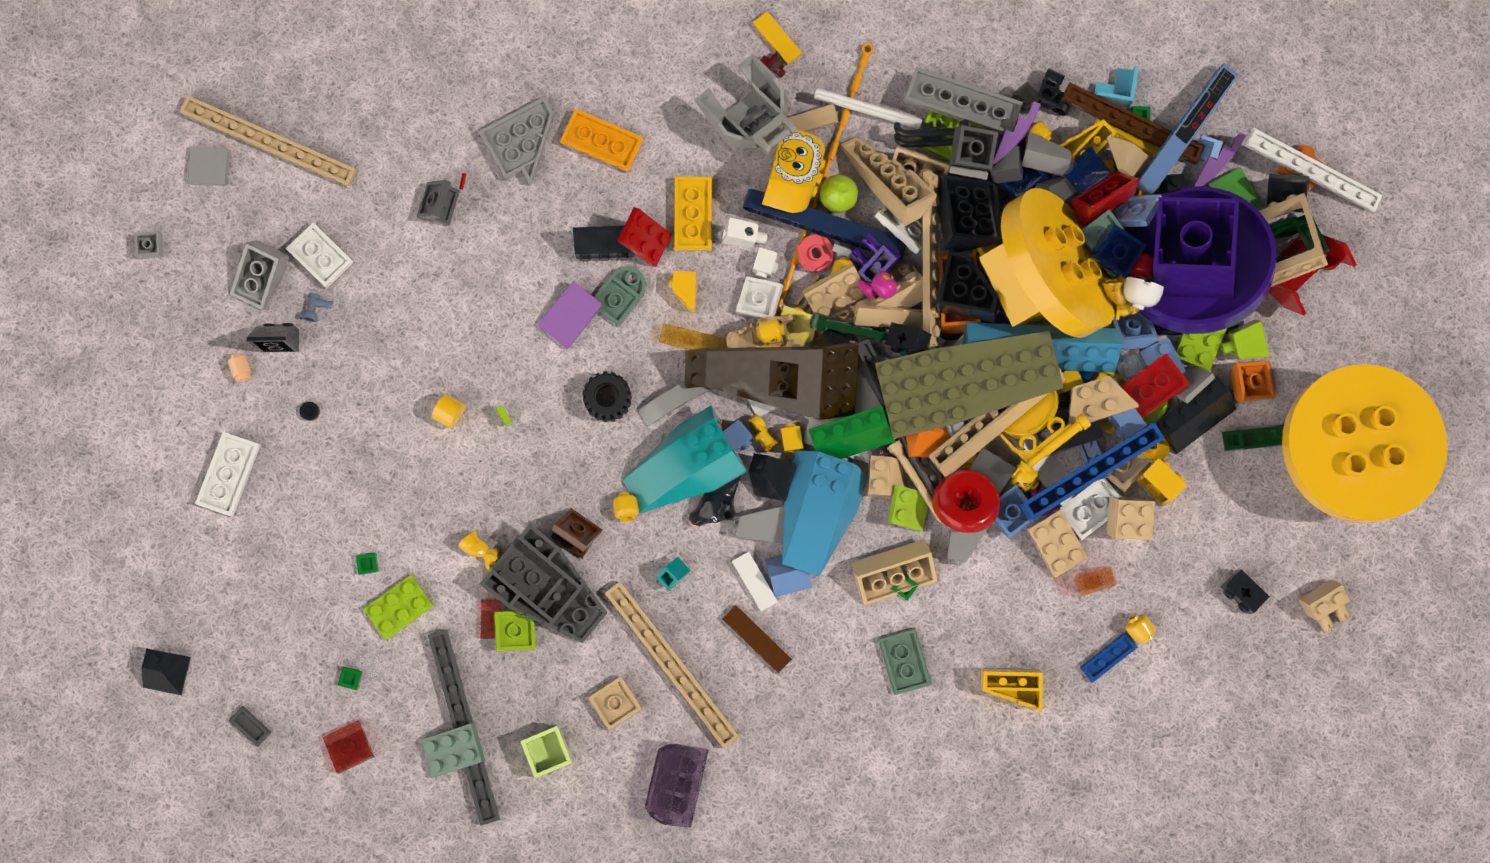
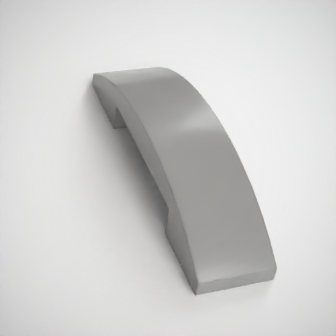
[638,381,713,426]

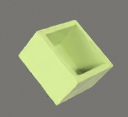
[520,726,574,778]

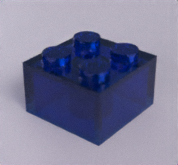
[1088,224,1147,278]

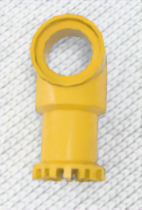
[747,414,778,453]

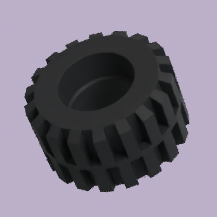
[582,371,632,422]

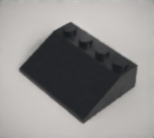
[938,175,1003,251]

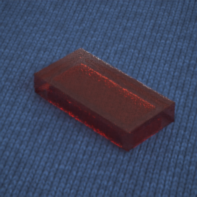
[480,600,501,639]

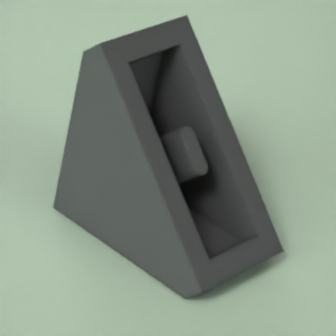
[990,146,1023,183]

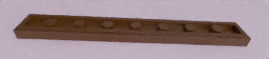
[1061,82,1204,165]

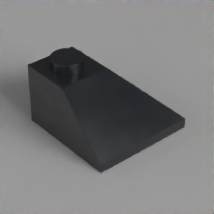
[748,453,797,502]
[142,648,191,696]

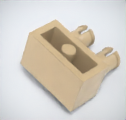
[1299,579,1351,633]

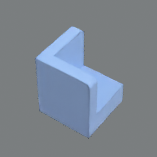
[1197,135,1223,162]

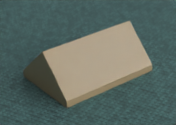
[1107,136,1152,178]
[892,146,950,180]

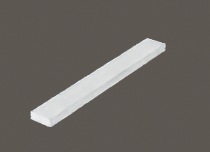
[1244,128,1382,213]

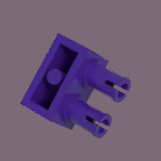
[849,234,901,283]

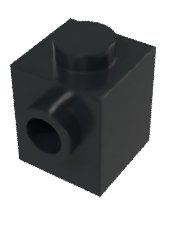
[1159,174,1188,194]

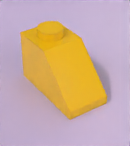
[669,271,696,313]

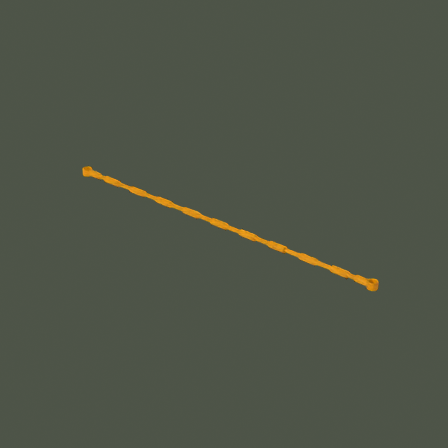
[744,44,873,401]

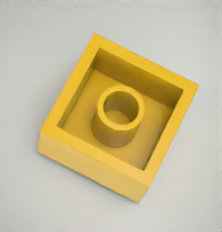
[1136,458,1187,506]

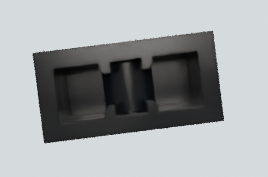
[884,322,932,355]
[1221,569,1270,614]

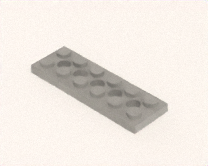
[904,67,1023,135]

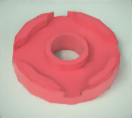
[797,234,834,273]

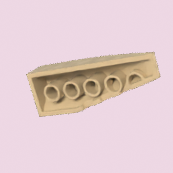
[841,137,937,226]

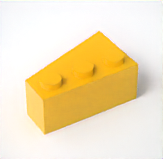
[1059,120,1119,175]
[980,668,1043,712]

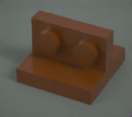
[551,508,603,559]

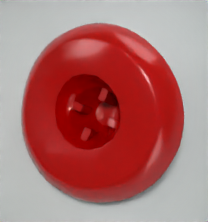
[932,469,1000,533]

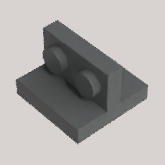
[417,180,460,226]

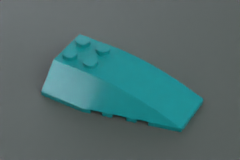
[623,405,747,513]

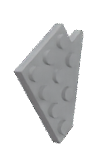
[479,96,554,185]

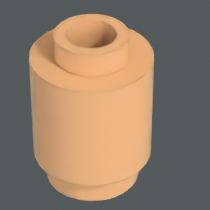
[227,353,252,383]

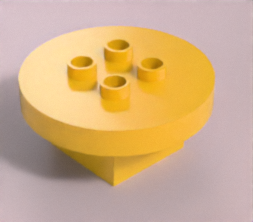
[979,188,1116,338]
[1282,364,1447,523]

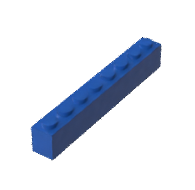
[1019,422,1165,522]

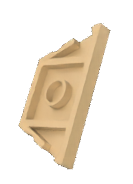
[1067,376,1139,425]

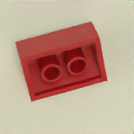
[1071,172,1139,223]

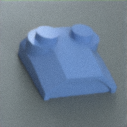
[1112,312,1158,350]
[995,485,1038,539]

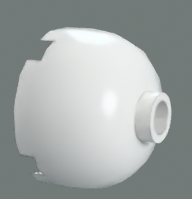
[1123,277,1164,310]

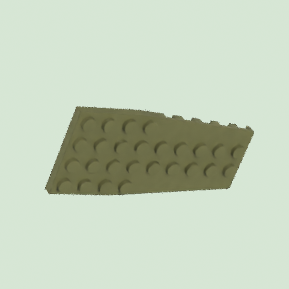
[875,331,1063,439]

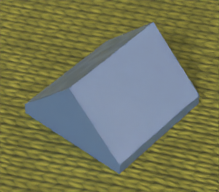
[765,555,812,597]

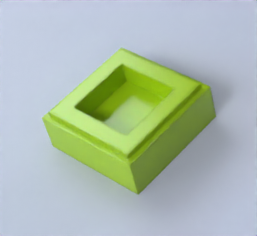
[496,405,513,427]

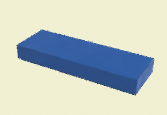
[1080,632,1138,683]

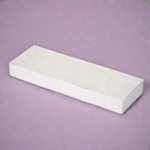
[732,551,778,612]

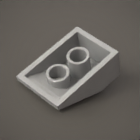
[230,240,289,310]

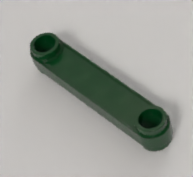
[809,312,889,344]

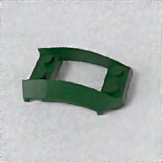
[1269,215,1330,263]

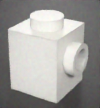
[753,247,779,279]

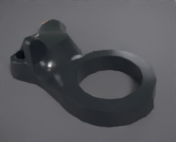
[689,450,741,527]

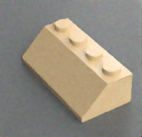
[851,539,938,606]

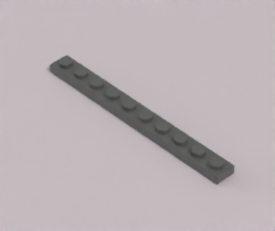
[858,339,943,497]
[428,629,501,826]

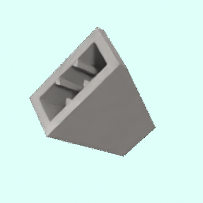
[1021,132,1074,177]
[733,506,785,546]
[946,528,988,565]

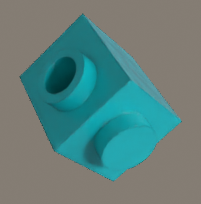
[656,557,691,591]

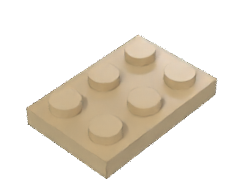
[802,263,866,317]
[1026,508,1088,578]

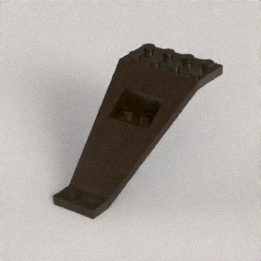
[685,342,859,420]

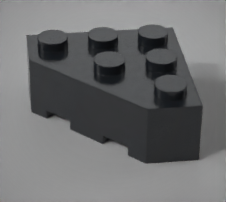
[936,251,999,322]

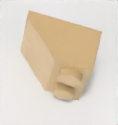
[867,455,907,498]

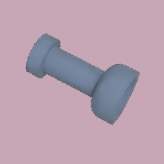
[302,293,333,322]

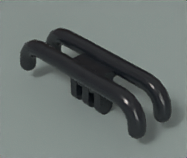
[894,119,969,148]

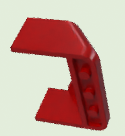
[1269,235,1357,316]

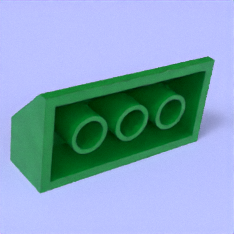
[808,405,896,459]

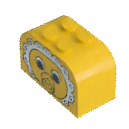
[762,126,826,213]

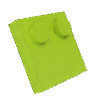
[887,485,928,532]
[494,611,536,652]

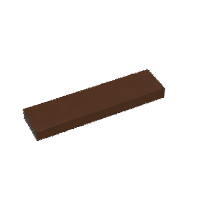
[723,605,792,673]

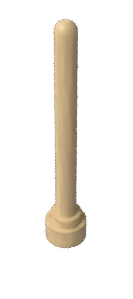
[887,440,942,523]

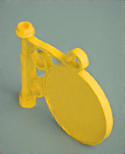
[999,391,1091,475]

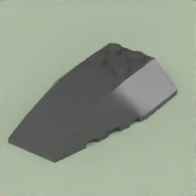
[480,523,607,643]

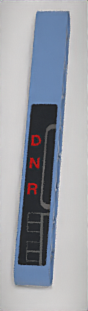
[1137,63,1238,195]

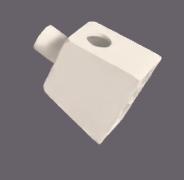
[721,218,767,248]

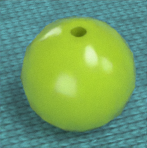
[819,174,858,213]

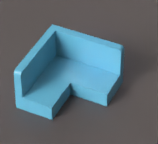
[1094,66,1139,108]

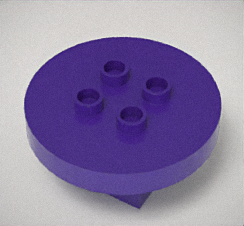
[1119,186,1276,334]

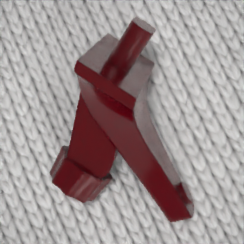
[760,51,786,78]

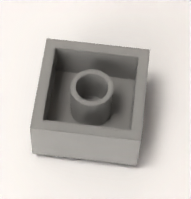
[134,231,163,259]

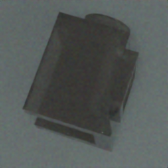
[1011,82,1042,113]

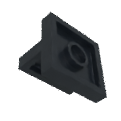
[1267,174,1309,213]

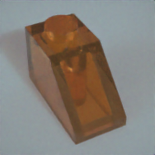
[1074,567,1117,597]

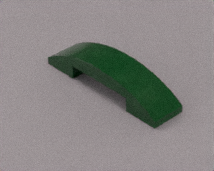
[1222,425,1284,451]

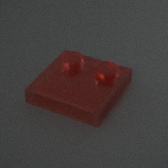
[322,720,375,774]

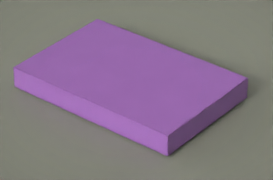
[538,281,603,349]

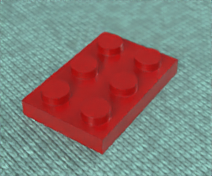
[617,207,672,267]
[1121,353,1190,419]

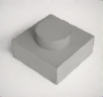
[832,240,854,257]

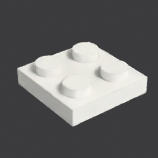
[736,276,783,319]

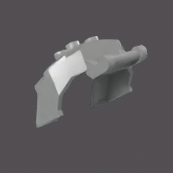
[694,54,797,154]

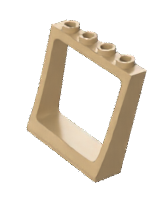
[1259,193,1328,287]

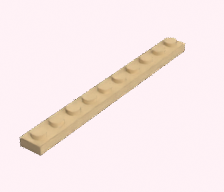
[179,95,357,187]
[923,171,940,350]
[605,582,739,748]

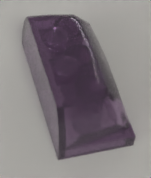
[645,744,709,828]

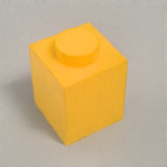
[781,424,803,454]

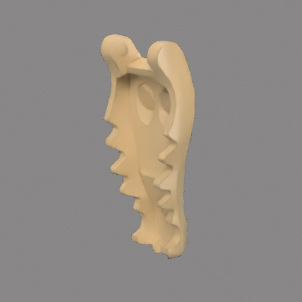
[726,314,800,348]

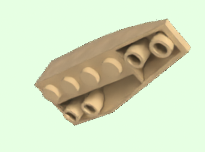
[821,262,923,334]

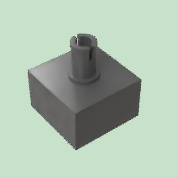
[949,125,998,172]

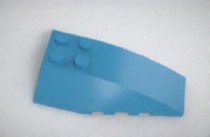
[782,450,868,577]

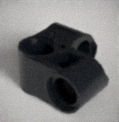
[1036,68,1071,116]

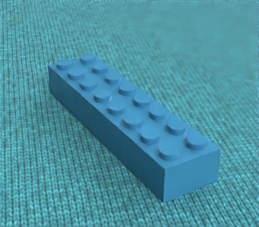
[962,322,1123,372]

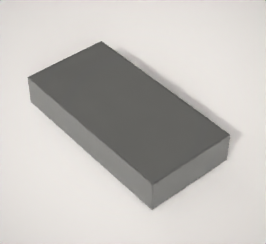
[229,706,272,747]

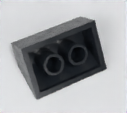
[573,226,633,262]

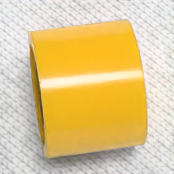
[431,393,466,429]

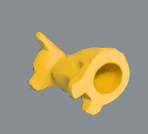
[1102,278,1136,320]
[458,530,501,570]

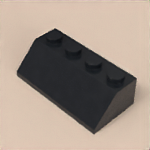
[1155,375,1236,454]

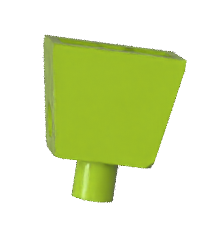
[1220,319,1270,360]

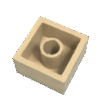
[1106,497,1155,540]

